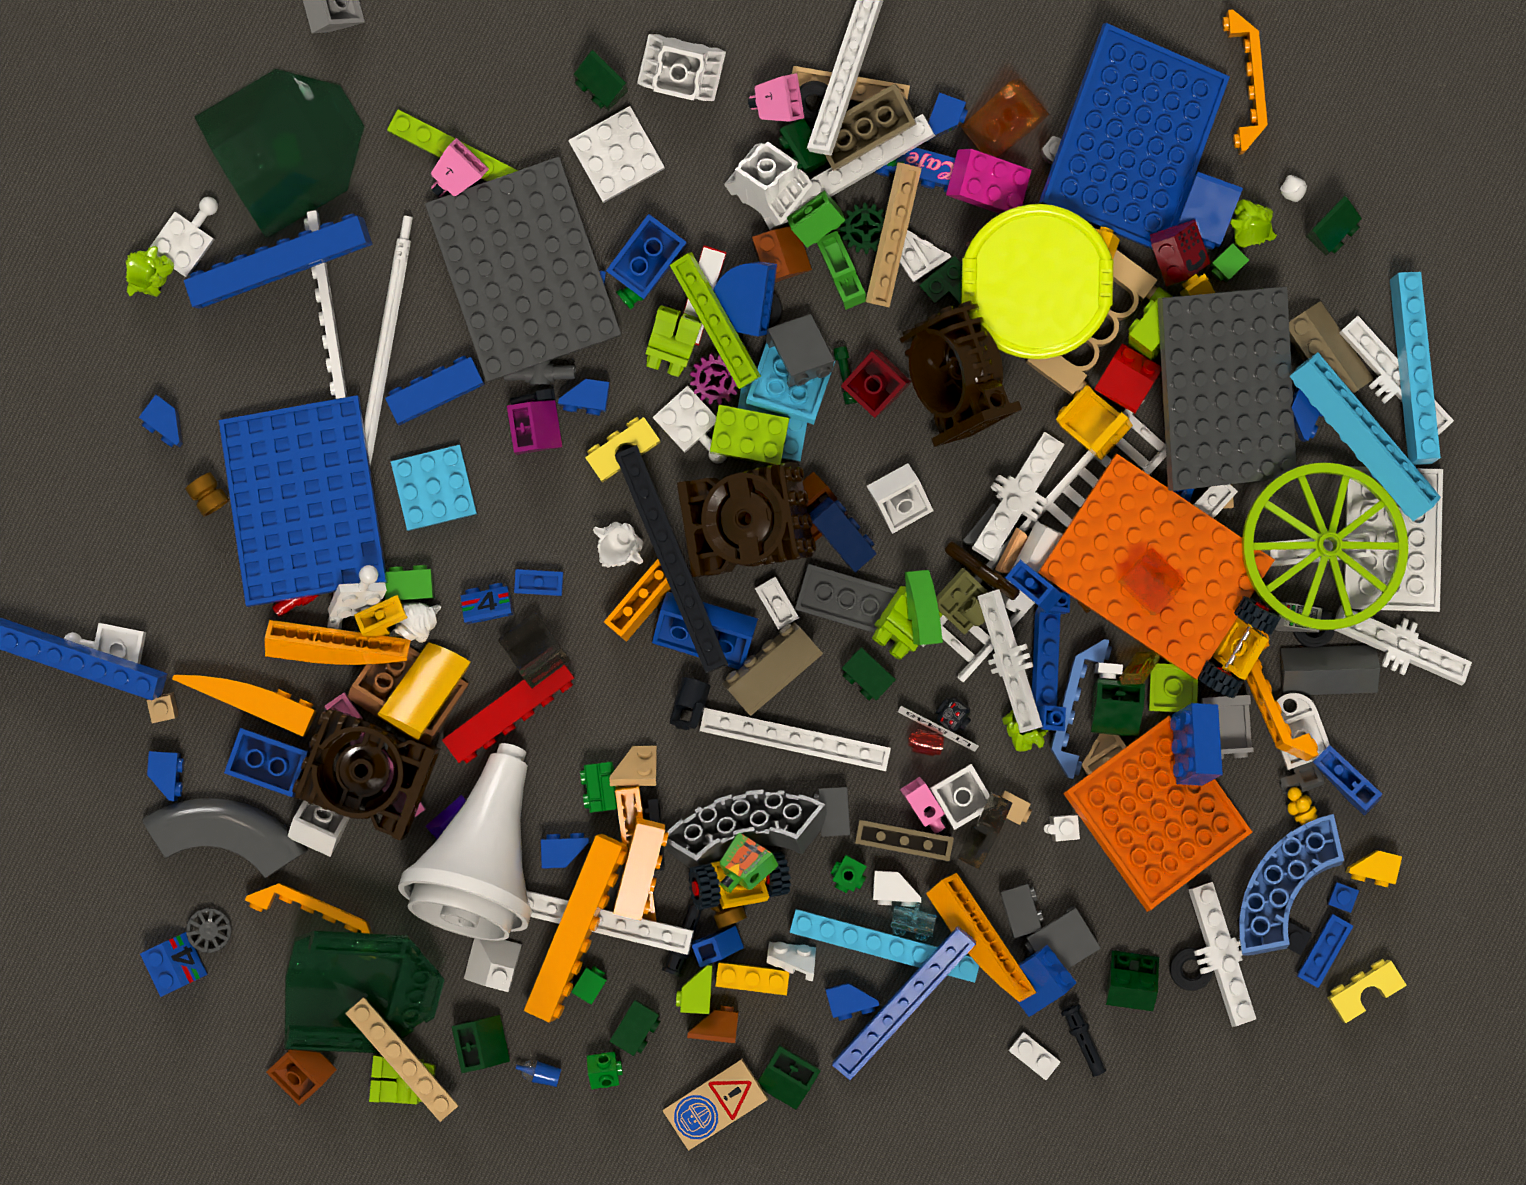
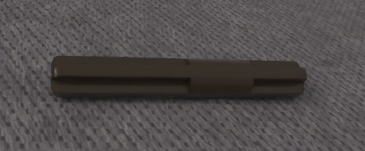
[945,542,1020,600]

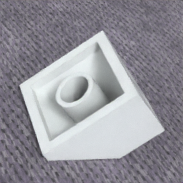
[464,938,522,992]

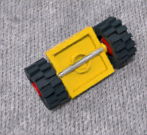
[1198,596,1281,698]
[688,852,791,910]

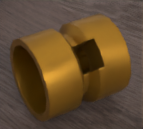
[185,472,229,517]
[711,903,747,929]

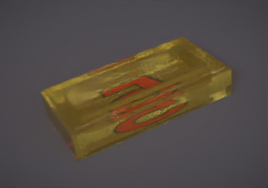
[1119,651,1160,685]

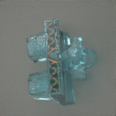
[890,903,937,941]

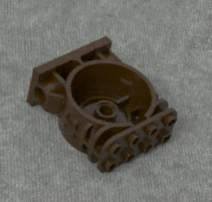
[900,301,1022,447]
[677,462,816,577]
[292,708,441,841]

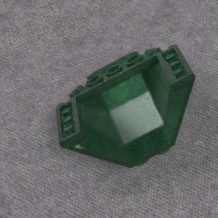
[195,69,365,238]
[284,931,445,1053]

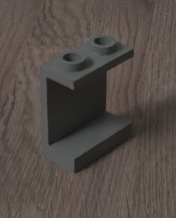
[766,314,834,387]
[1024,905,1101,969]

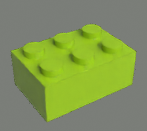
[1128,297,1161,361]
[710,405,789,465]

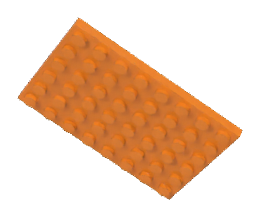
[1038,454,1274,679]

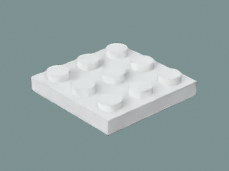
[568,106,665,203]

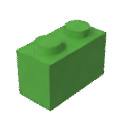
[787,190,846,248]
[385,565,435,601]

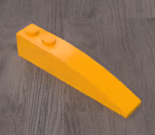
[265,620,411,665]
[172,675,317,737]
[615,786,657,922]
[926,873,1037,1002]

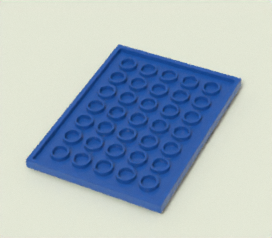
[1039,23,1230,250]

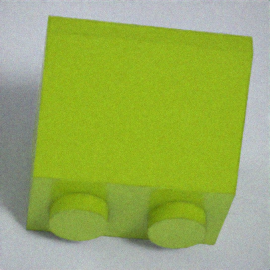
[676,963,713,1014]

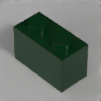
[841,648,896,701]
[610,999,661,1056]

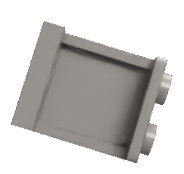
[1200,695,1254,759]

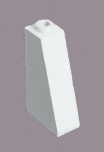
[1001,521,1063,612]

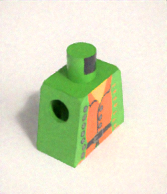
[720,832,778,893]

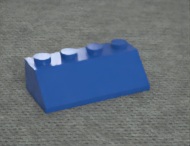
[652,591,758,669]

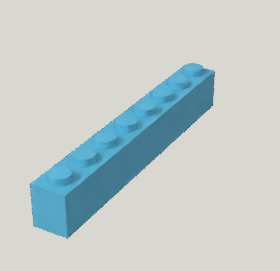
[1390,272,1441,465]
[1290,352,1441,521]
[789,909,979,983]

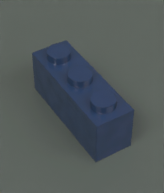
[808,497,877,572]

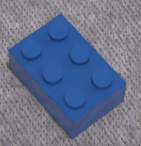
[1170,703,1223,786]
[224,728,311,797]

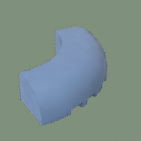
[1239,814,1344,955]

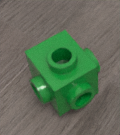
[830,855,867,893]
[587,1052,623,1089]

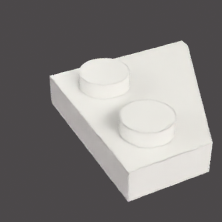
[900,230,951,283]
[767,942,816,981]

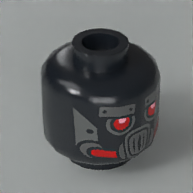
[935,697,971,732]

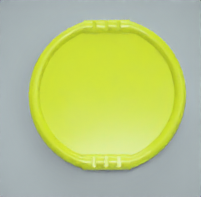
[962,204,1114,359]

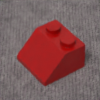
[1094,343,1162,414]

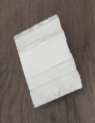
[637,34,726,101]
[724,142,813,226]

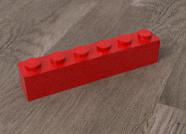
[442,655,575,764]

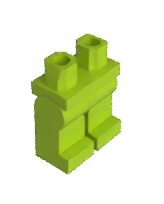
[645,305,702,377]
[872,586,942,659]
[369,1054,436,1104]

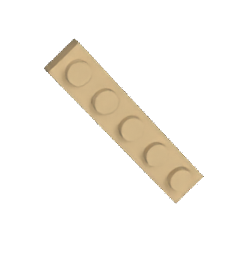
[792,66,910,103]

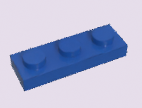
[1297,914,1353,988]

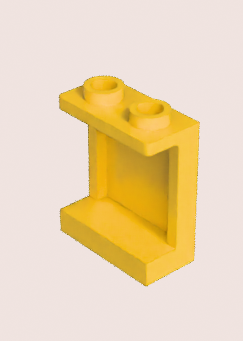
[1056,385,1133,460]

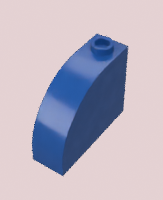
[713,262,777,336]

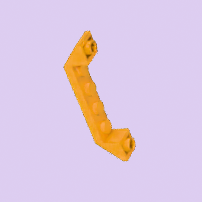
[1222,10,1268,154]
[1246,628,1319,761]
[245,883,380,960]

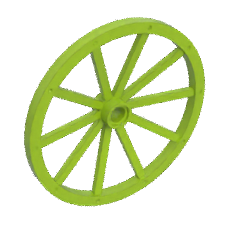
[1242,463,1408,630]

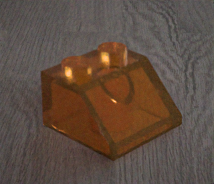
[1118,547,1186,615]

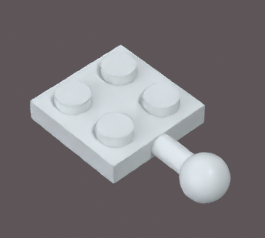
[149,197,218,278]
[653,386,727,464]
[328,565,387,618]
[64,623,146,664]

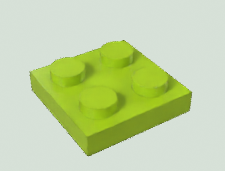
[1148,663,1198,712]

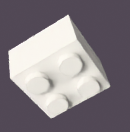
[929,764,996,830]

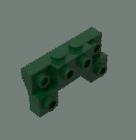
[919,256,962,305]

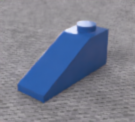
[1313,745,1382,816]

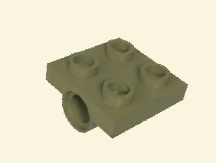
[936,568,989,635]

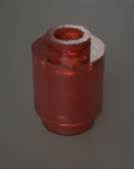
[908,729,944,757]

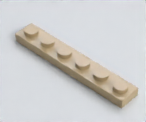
[866,162,922,307]
[346,997,459,1122]

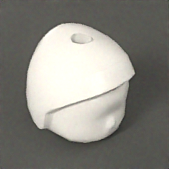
[1280,175,1307,202]

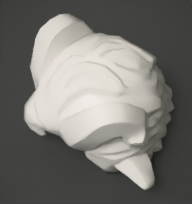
[593,522,643,568]
[389,600,441,643]

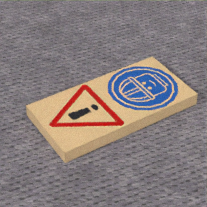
[662,1058,769,1151]

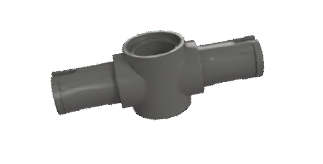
[504,361,576,386]

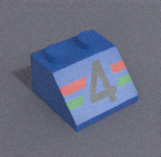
[461,583,514,624]
[140,932,208,997]

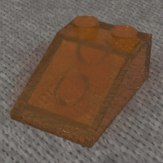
[961,78,1050,158]

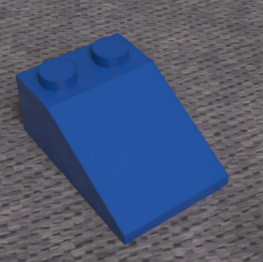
[606,214,688,299]

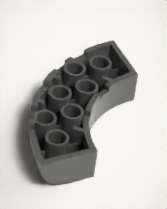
[665,790,827,868]
[142,798,308,878]

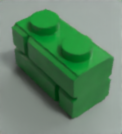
[580,762,618,813]

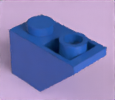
[558,379,610,416]
[1291,387,1323,442]
[139,395,183,447]
[147,751,184,801]
[541,833,590,868]
[691,925,744,967]
[825,983,879,1021]

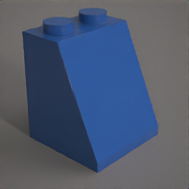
[1177,172,1243,249]

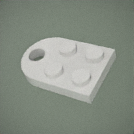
[1276,693,1330,770]

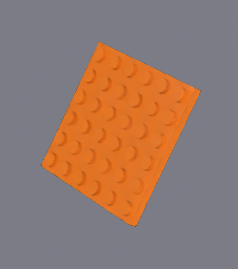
[1063,715,1252,912]

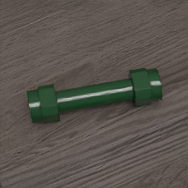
[833,346,858,405]

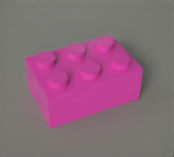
[946,149,1031,214]

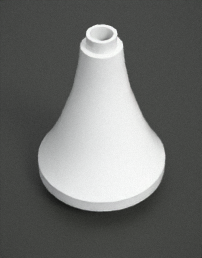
[398,743,532,941]

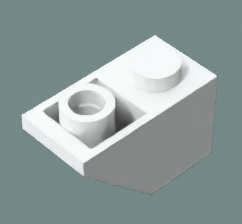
[873,870,921,907]

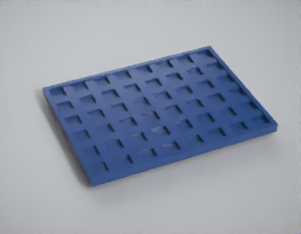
[219,395,388,607]

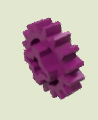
[690,352,738,405]

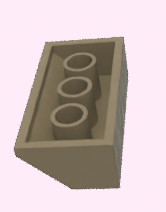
[825,84,917,171]
[1289,301,1374,393]
[722,622,823,716]

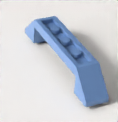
[1050,639,1112,779]

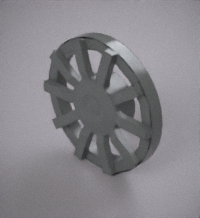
[186,908,231,953]

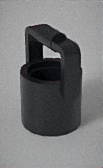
[670,677,711,730]

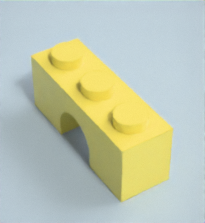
[585,417,661,482]
[1327,959,1407,1023]

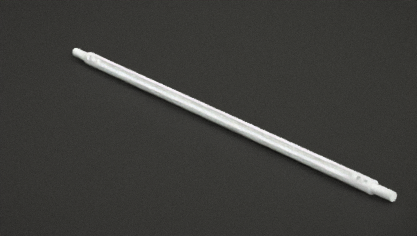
[327,216,413,630]

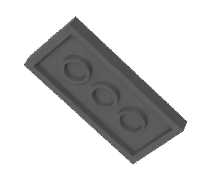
[795,564,898,633]

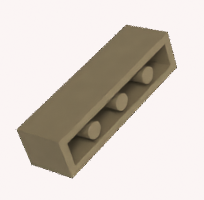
[855,820,954,861]

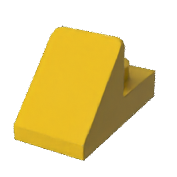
[354,595,408,636]

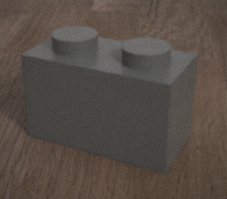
[814,787,850,837]
[999,883,1044,938]

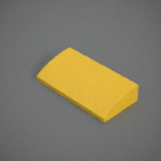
[378,642,471,740]

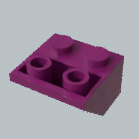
[507,400,563,455]

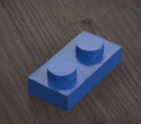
[514,569,563,596]

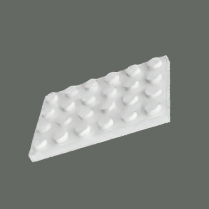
[1344,466,1443,612]

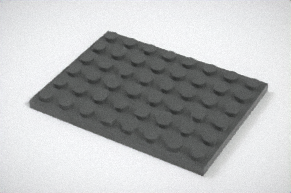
[425,157,622,383]
[1158,287,1296,491]

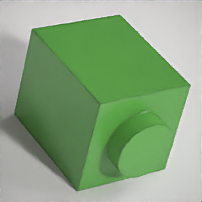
[1210,244,1249,283]

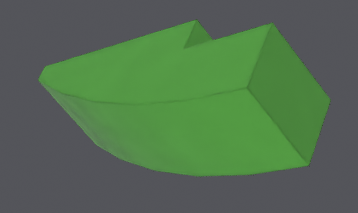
[817,231,867,310]
[905,570,943,645]

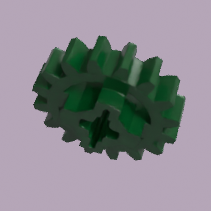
[840,203,885,255]

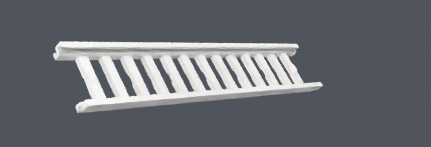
[921,400,1166,682]

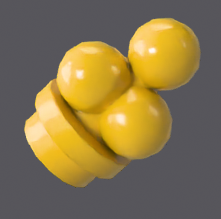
[1287,787,1318,826]

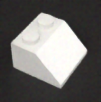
[867,463,934,534]
[288,801,350,857]

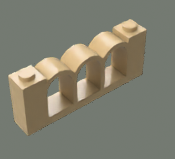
[1026,250,1157,396]

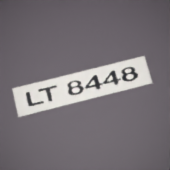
[898,706,979,752]

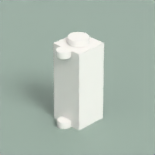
[1043,815,1080,841]

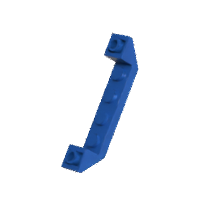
[1032,587,1070,732]

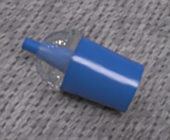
[516,1059,561,1087]

